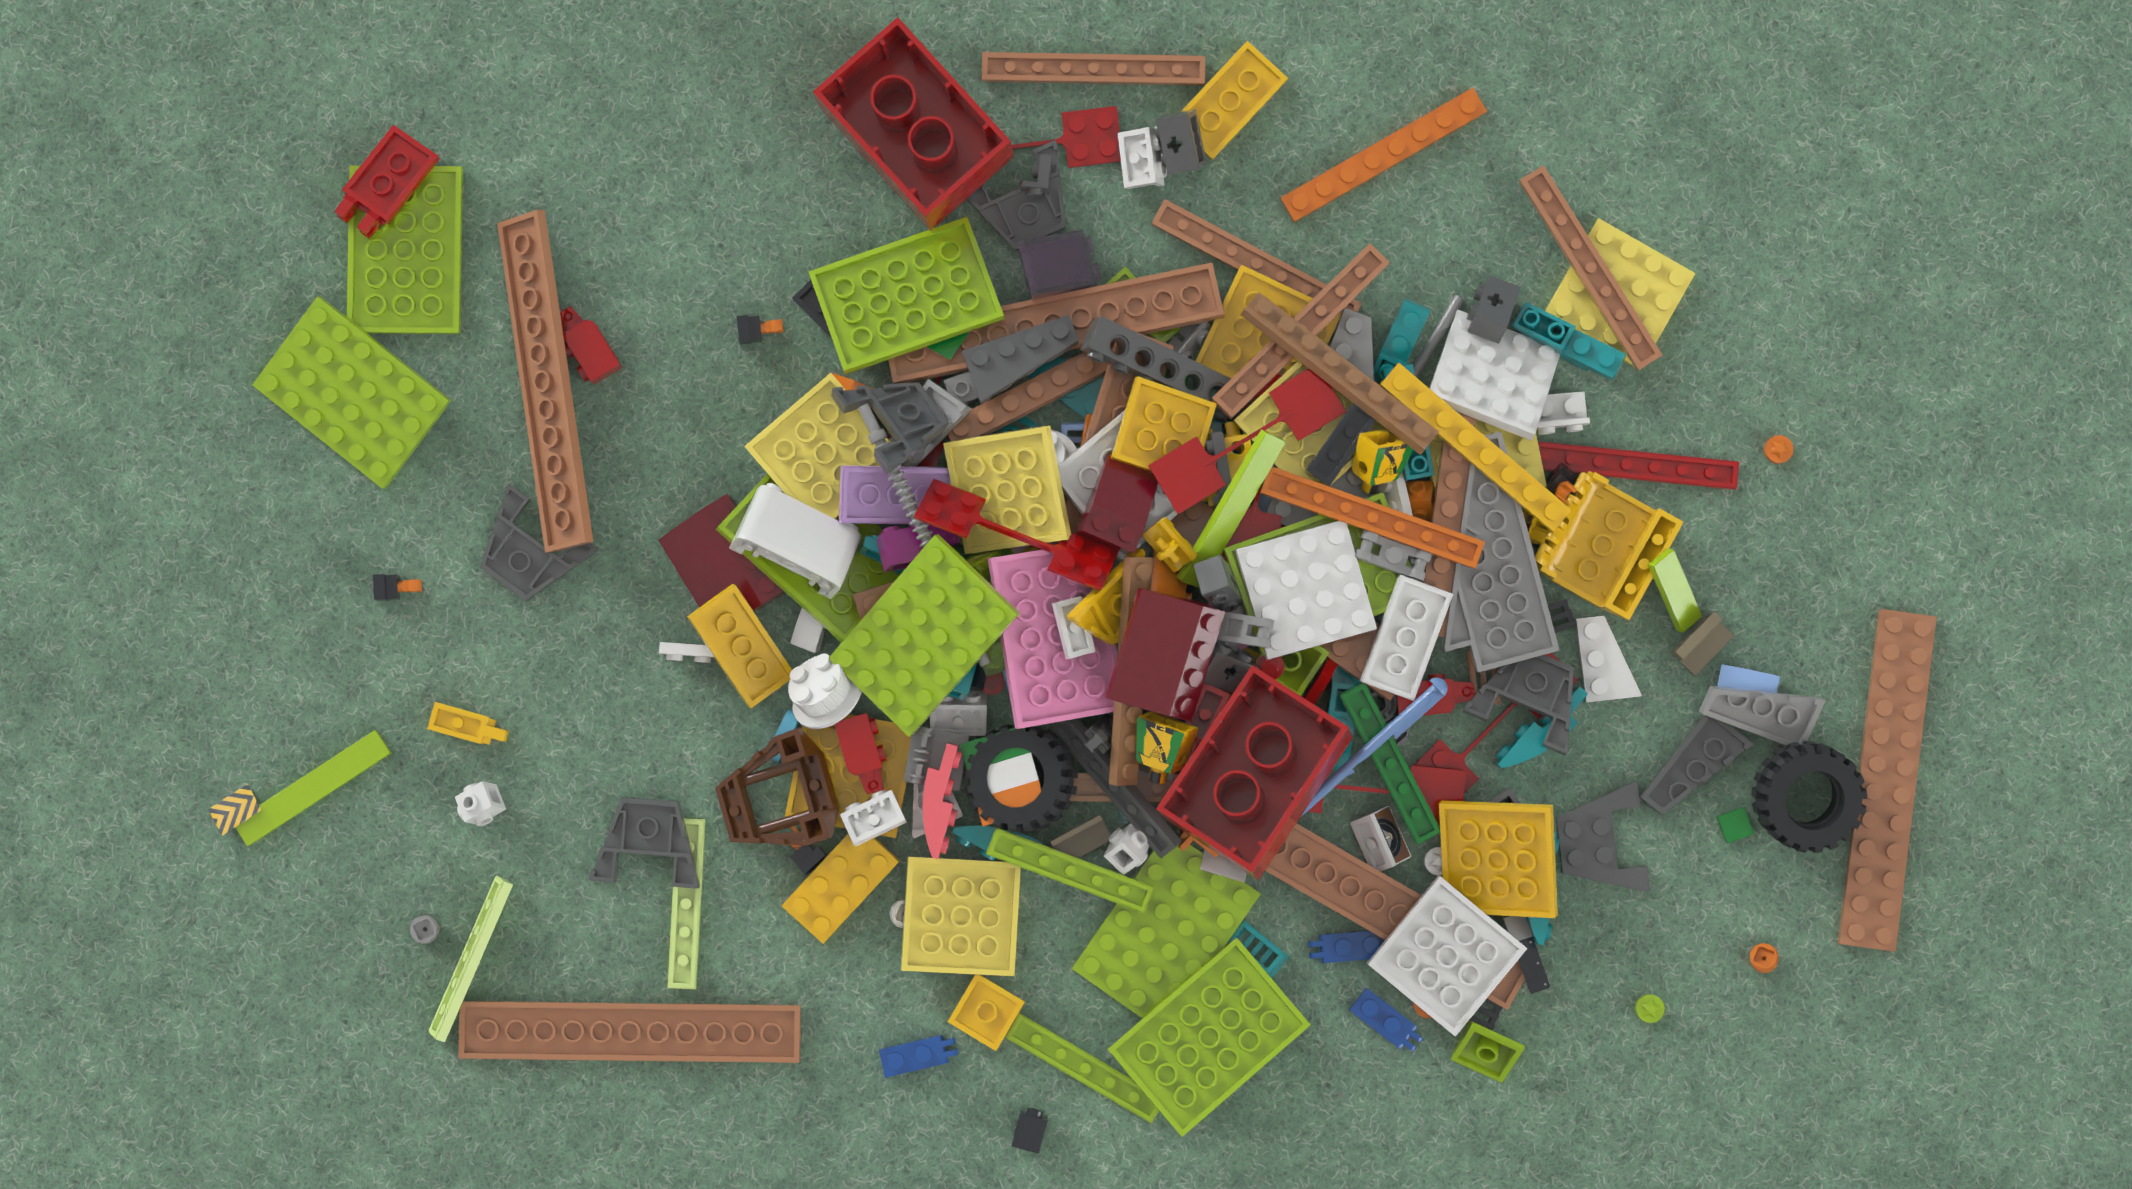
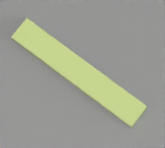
[667,818,706,989]
[429,876,513,1042]

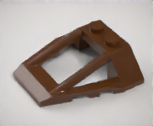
[715,728,839,846]

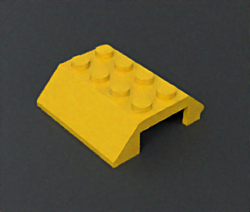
[1535,471,1684,620]

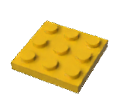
[1111,376,1217,472]

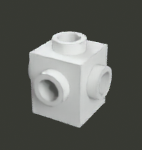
[455,781,506,826]
[1104,824,1150,875]

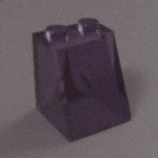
[1018,229,1101,300]

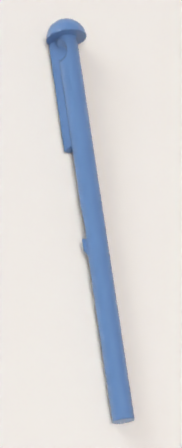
[1300,677,1448,818]

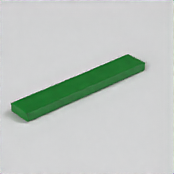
[1338,682,1440,845]

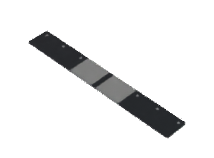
[1503,916,1550,994]

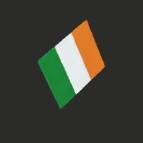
[960,728,1041,826]

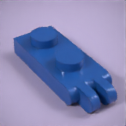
[1308,930,1385,963]
[1349,988,1423,1052]
[879,1035,958,1078]

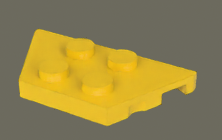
[1066,548,1145,645]

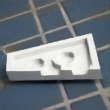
[1575,616,1642,703]

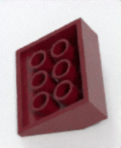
[658,494,785,612]
[1105,588,1225,721]

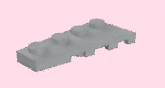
[1699,685,1826,746]

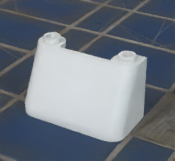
[729,483,861,599]

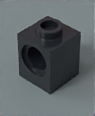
[1012,1107,1048,1154]

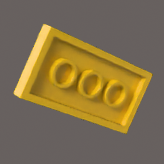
[1181,41,1288,161]
[687,584,792,709]
[782,833,900,944]

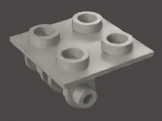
[904,727,969,791]

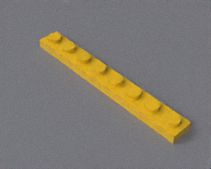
[1380,363,1571,532]

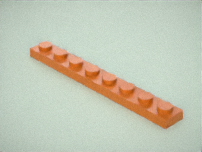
[1280,88,1487,223]
[1260,466,1485,569]

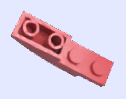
[923,742,962,859]

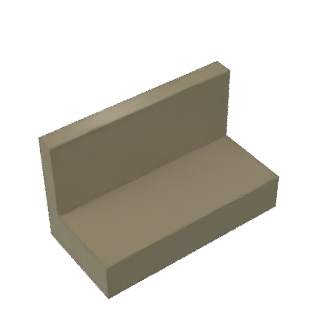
[1671,611,1734,676]
[1050,814,1110,858]

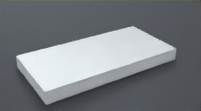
[1360,574,1453,701]

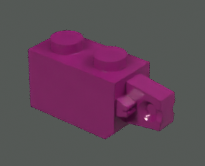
[876,522,960,573]

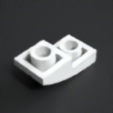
[790,608,825,653]

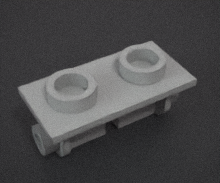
[1169,321,1211,360]

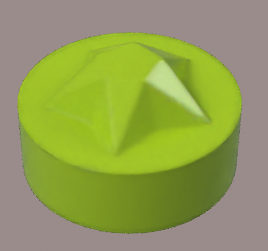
[1635,994,1665,1023]

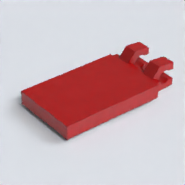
[334,125,440,239]

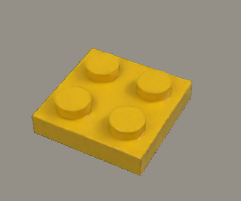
[948,974,1026,1051]

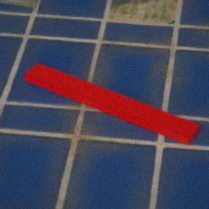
[1538,441,1739,490]

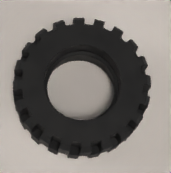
[964,724,1078,833]
[1751,741,1867,853]

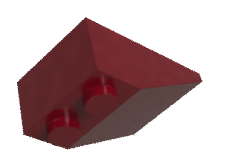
[1075,454,1158,555]

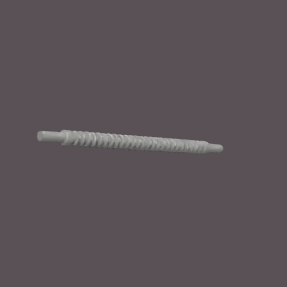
[858,403,991,667]

